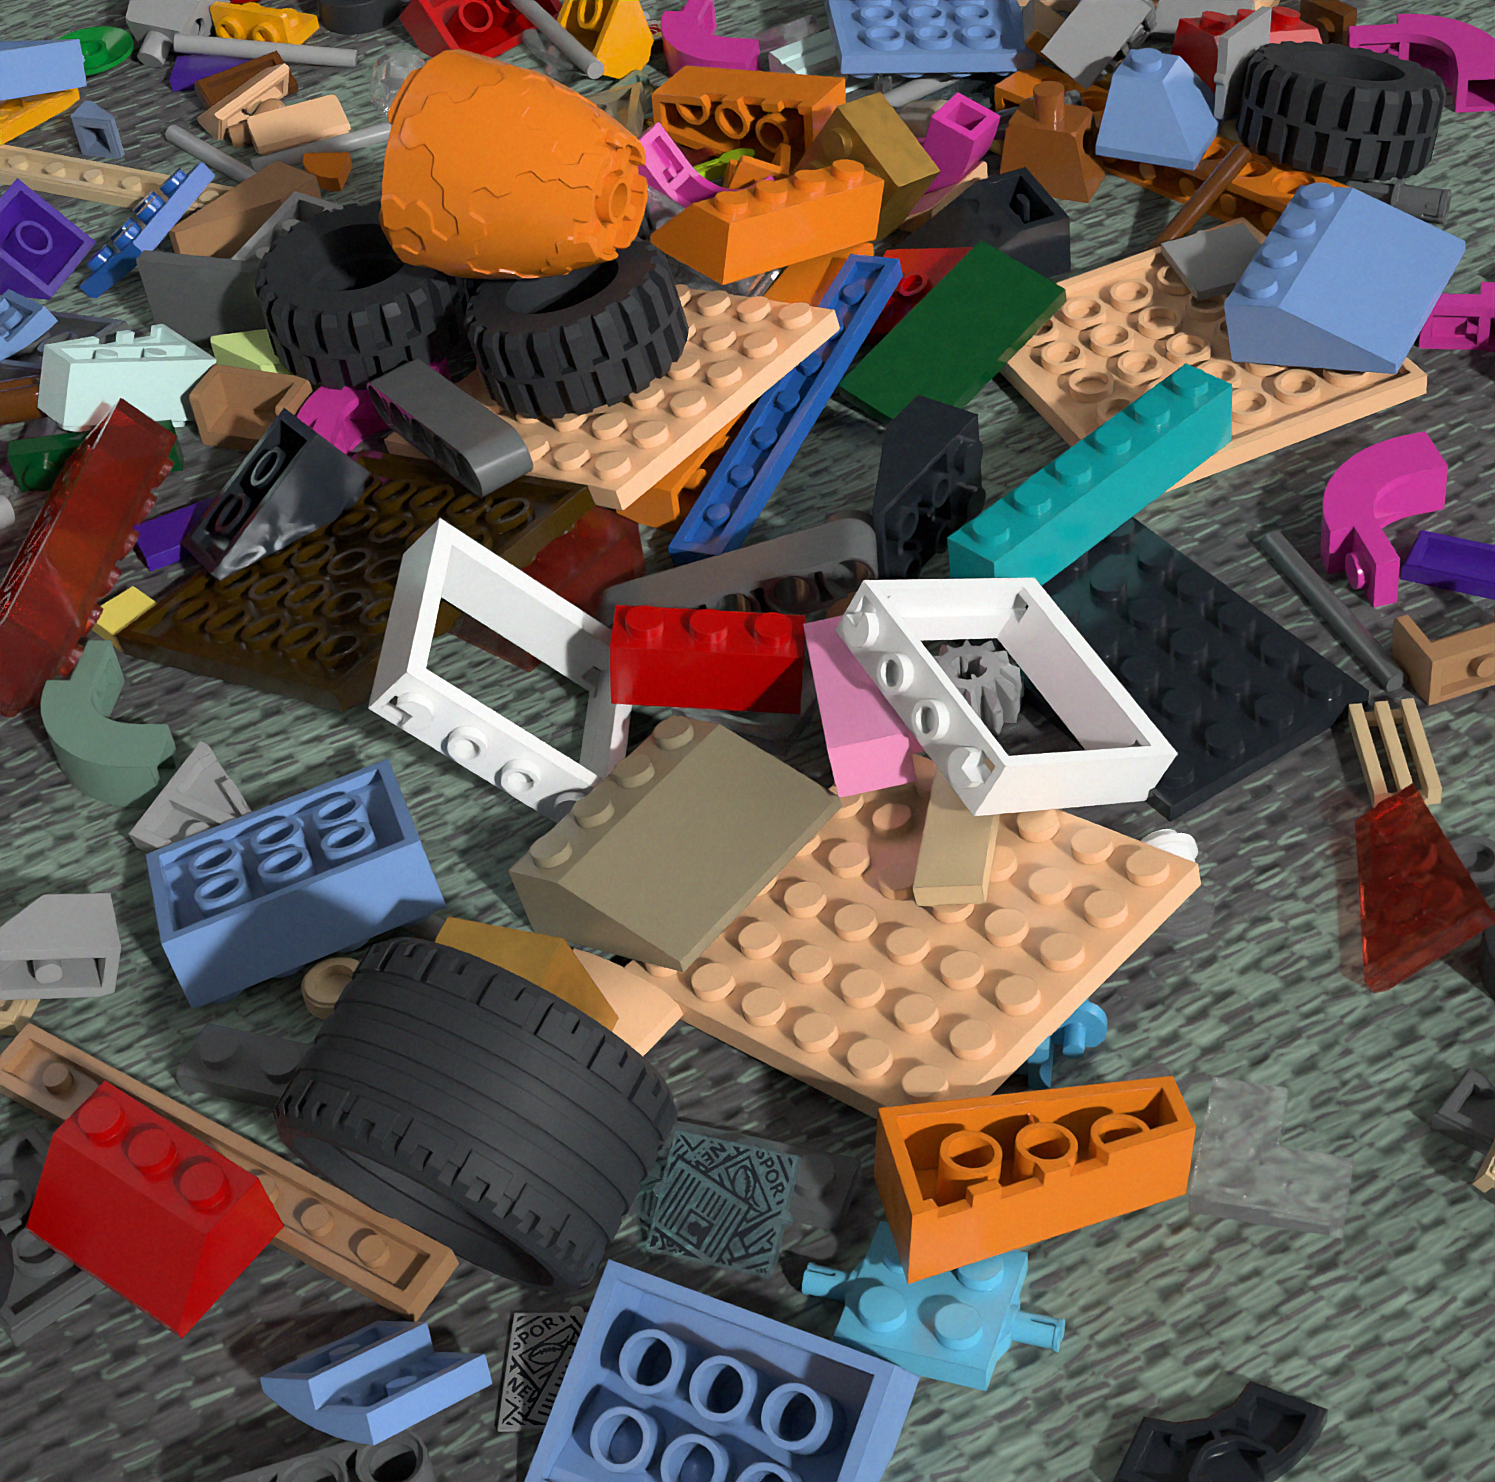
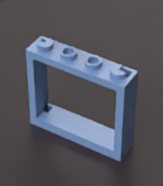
[0,39,87,101]

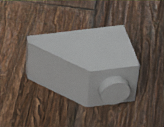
[0,893,121,1000]

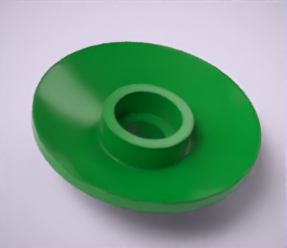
[57,26,134,76]

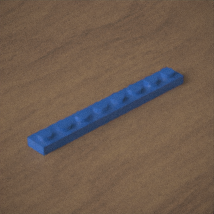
[668,254,903,566]

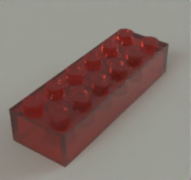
[0,398,178,718]

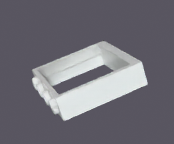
[368,518,632,824]
[835,578,1178,816]

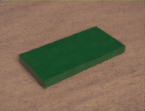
[838,240,1067,426]

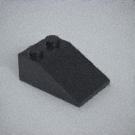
[181,408,371,581]

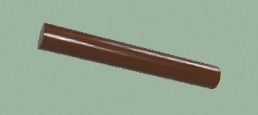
[1146,144,1252,251]

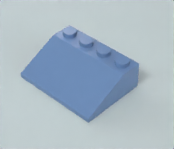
[1224,183,1466,374]
[145,759,447,1010]
[525,1259,920,1482]

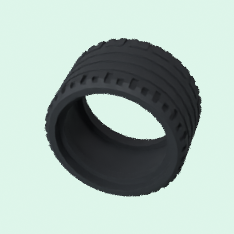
[273,937,678,1294]

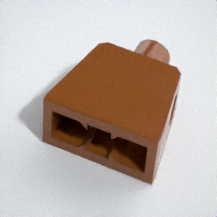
[1000,81,1105,203]

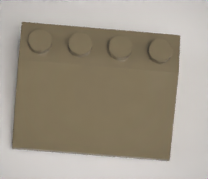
[508,715,842,973]

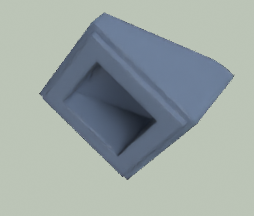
[70,100,125,159]

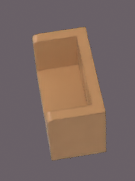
[189,364,313,452]
[1391,611,1495,706]

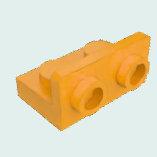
[210,1,320,45]

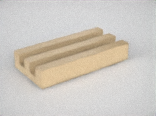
[1348,698,1442,810]

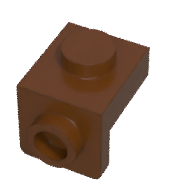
[1299,0,1357,47]

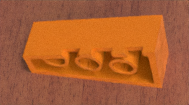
[651,65,846,177]
[874,1076,1196,1284]

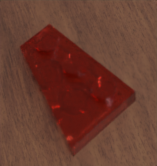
[1355,783,1495,993]

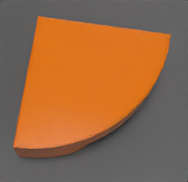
[303,152,353,191]

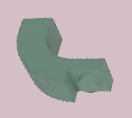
[41,640,182,808]

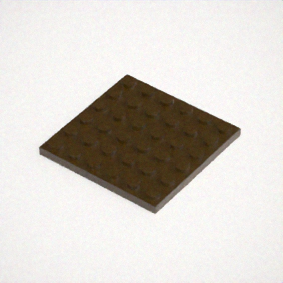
[115,449,595,712]

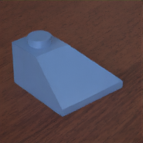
[1096,48,1228,170]

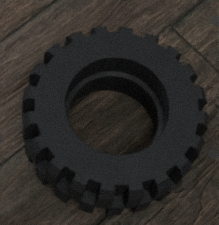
[1236,41,1447,181]
[255,201,470,390]
[463,236,689,419]

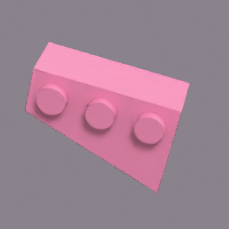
[803,615,925,798]

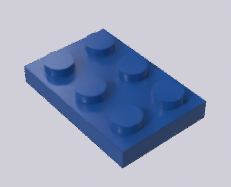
[79,161,216,298]

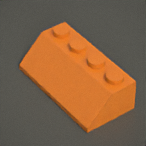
[650,159,885,285]

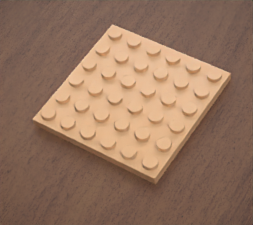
[999,217,1428,493]
[384,284,840,511]
[624,754,1201,1119]

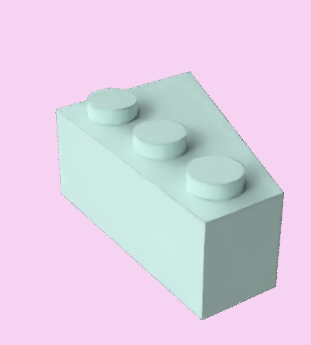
[37,324,216,432]

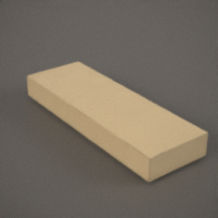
[913,757,1000,906]

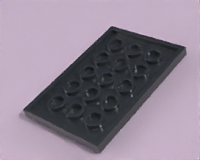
[953,517,1369,822]

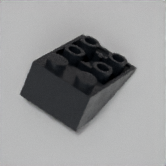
[892,167,1071,278]
[872,395,986,580]

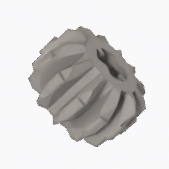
[932,639,1024,737]

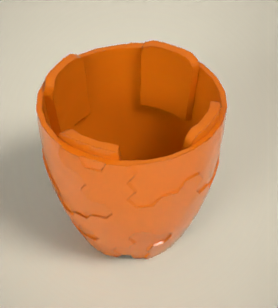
[378,49,648,280]

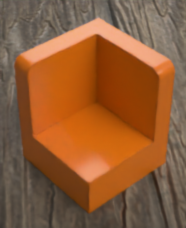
[723,143,791,189]

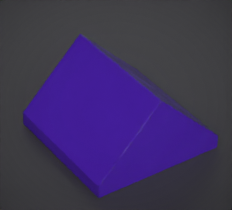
[0,178,97,300]

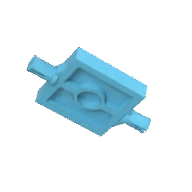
[802,1221,1065,1391]

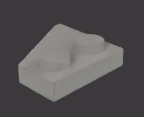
[129,741,253,853]

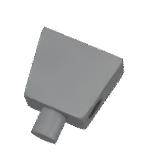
[126,0,230,68]

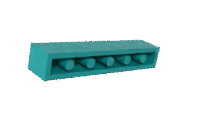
[947,363,1232,586]

